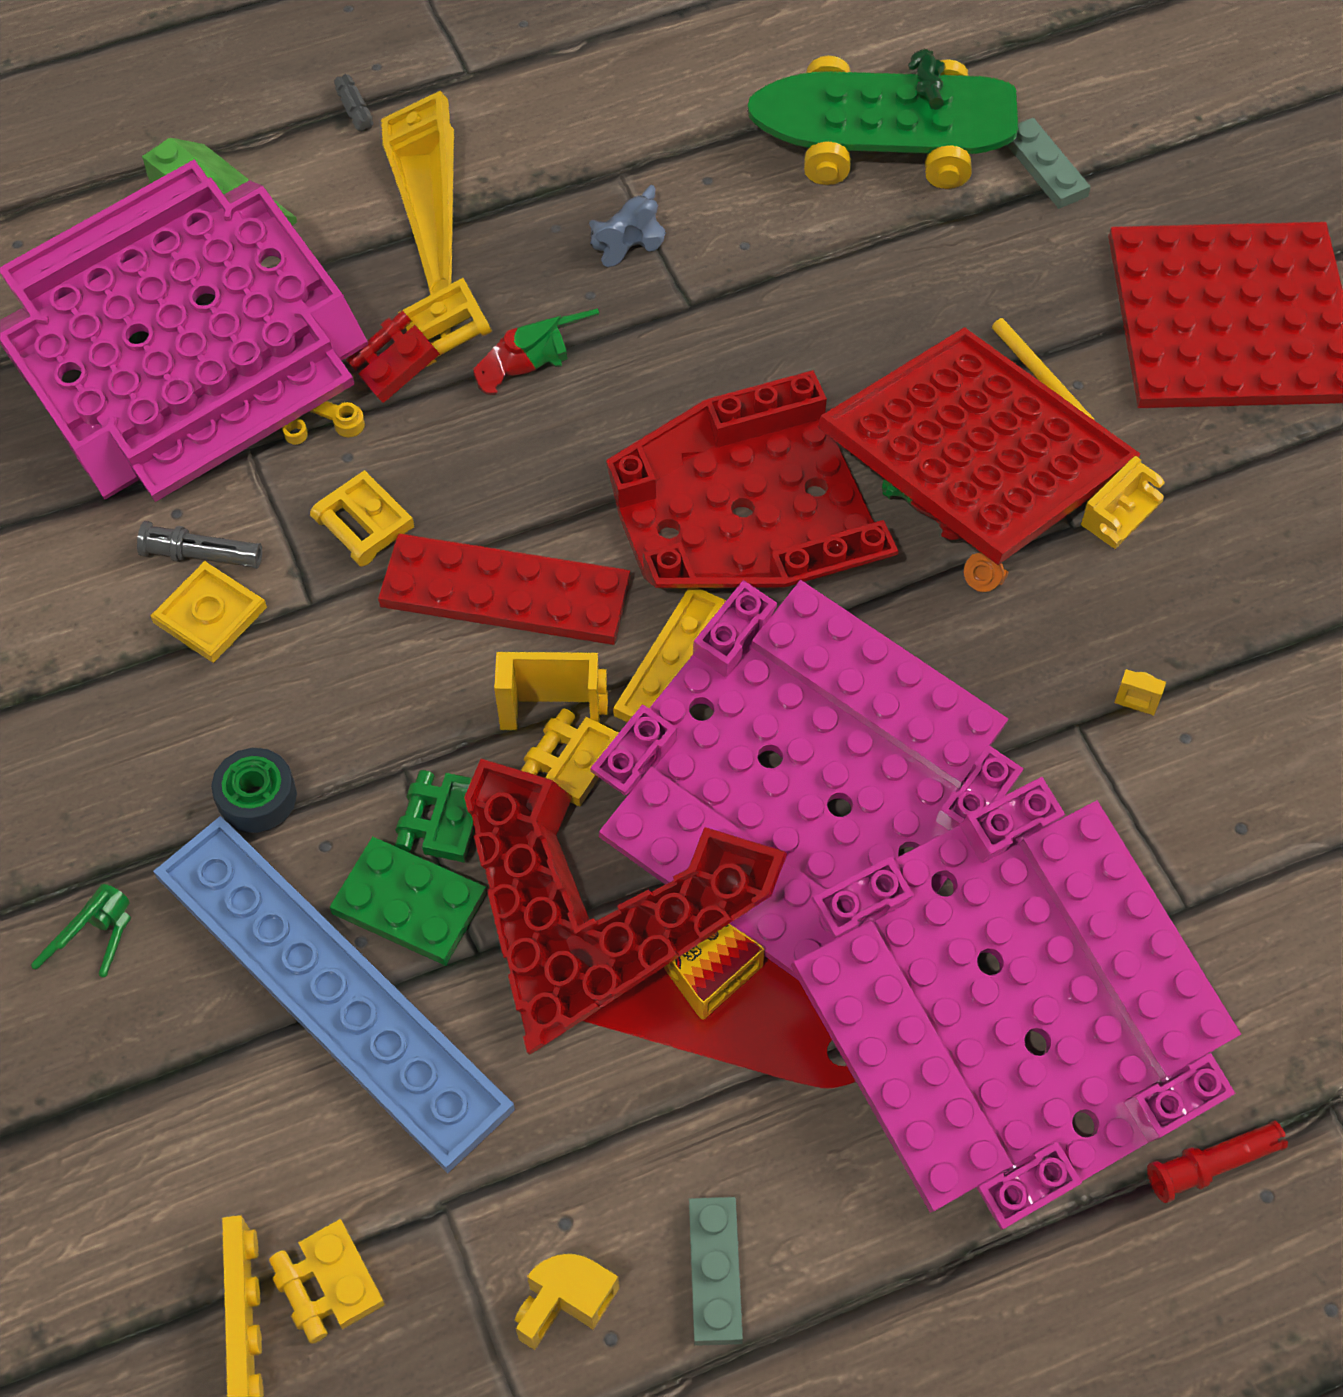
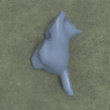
[589,185,666,267]

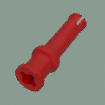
[1147,1121,1288,1203]

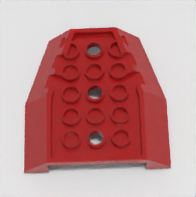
[606,370,898,588]

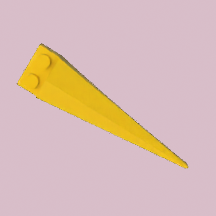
[381,90,454,337]

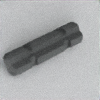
[334,74,373,131]

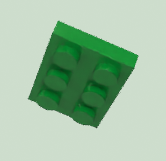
[329,836,487,966]

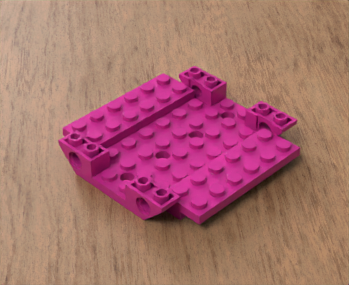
[0,159,368,502]
[590,580,1024,980]
[790,777,1241,1230]

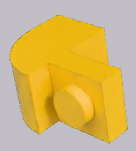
[515,1254,619,1350]

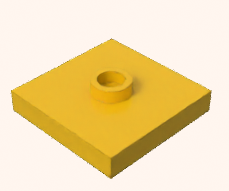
[150,561,267,663]

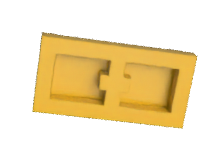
[1081,456,1165,549]

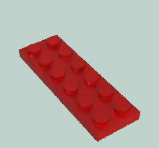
[378,533,631,645]

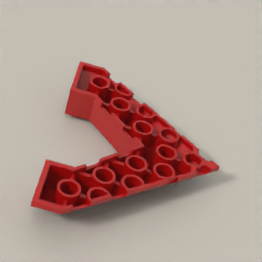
[464,759,787,1055]

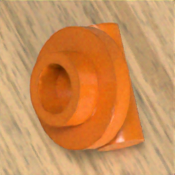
[964,552,1009,592]

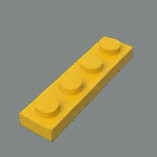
[613,588,726,722]
[222,1215,264,1397]

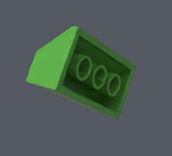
[142,137,297,226]

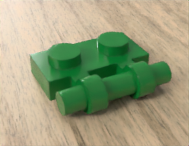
[395,770,475,863]

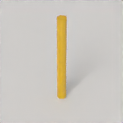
[992,318,1095,420]

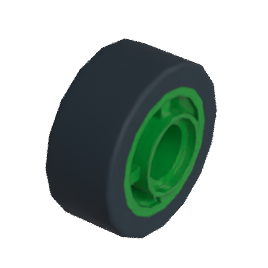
[211,747,297,833]

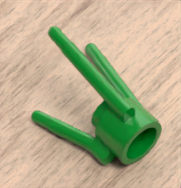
[31,884,131,978]

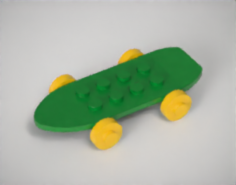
[747,56,1018,189]

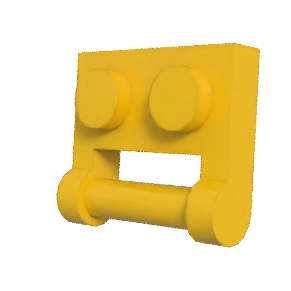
[398,278,492,367]
[310,470,414,567]

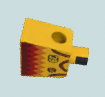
[664,924,764,1020]

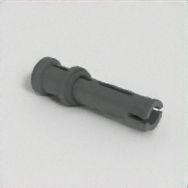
[137,521,262,569]

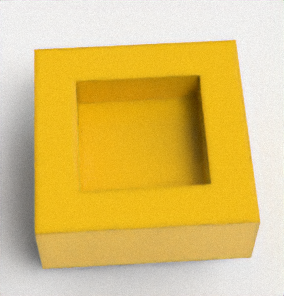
[1114,669,1166,716]

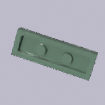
[1007,118,1091,209]
[689,1197,743,1346]

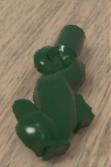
[908,49,945,110]

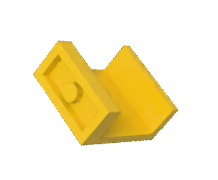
[494,652,608,730]

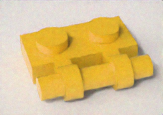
[521,708,618,807]
[269,1219,385,1344]

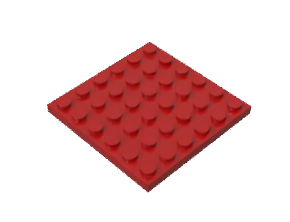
[1108,222,1343,408]
[818,327,1141,565]

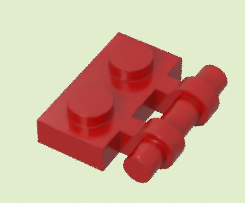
[346,310,440,403]

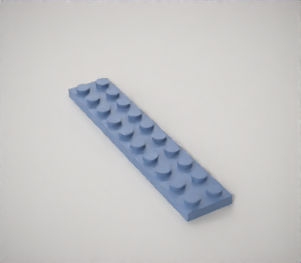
[153,816,515,1173]

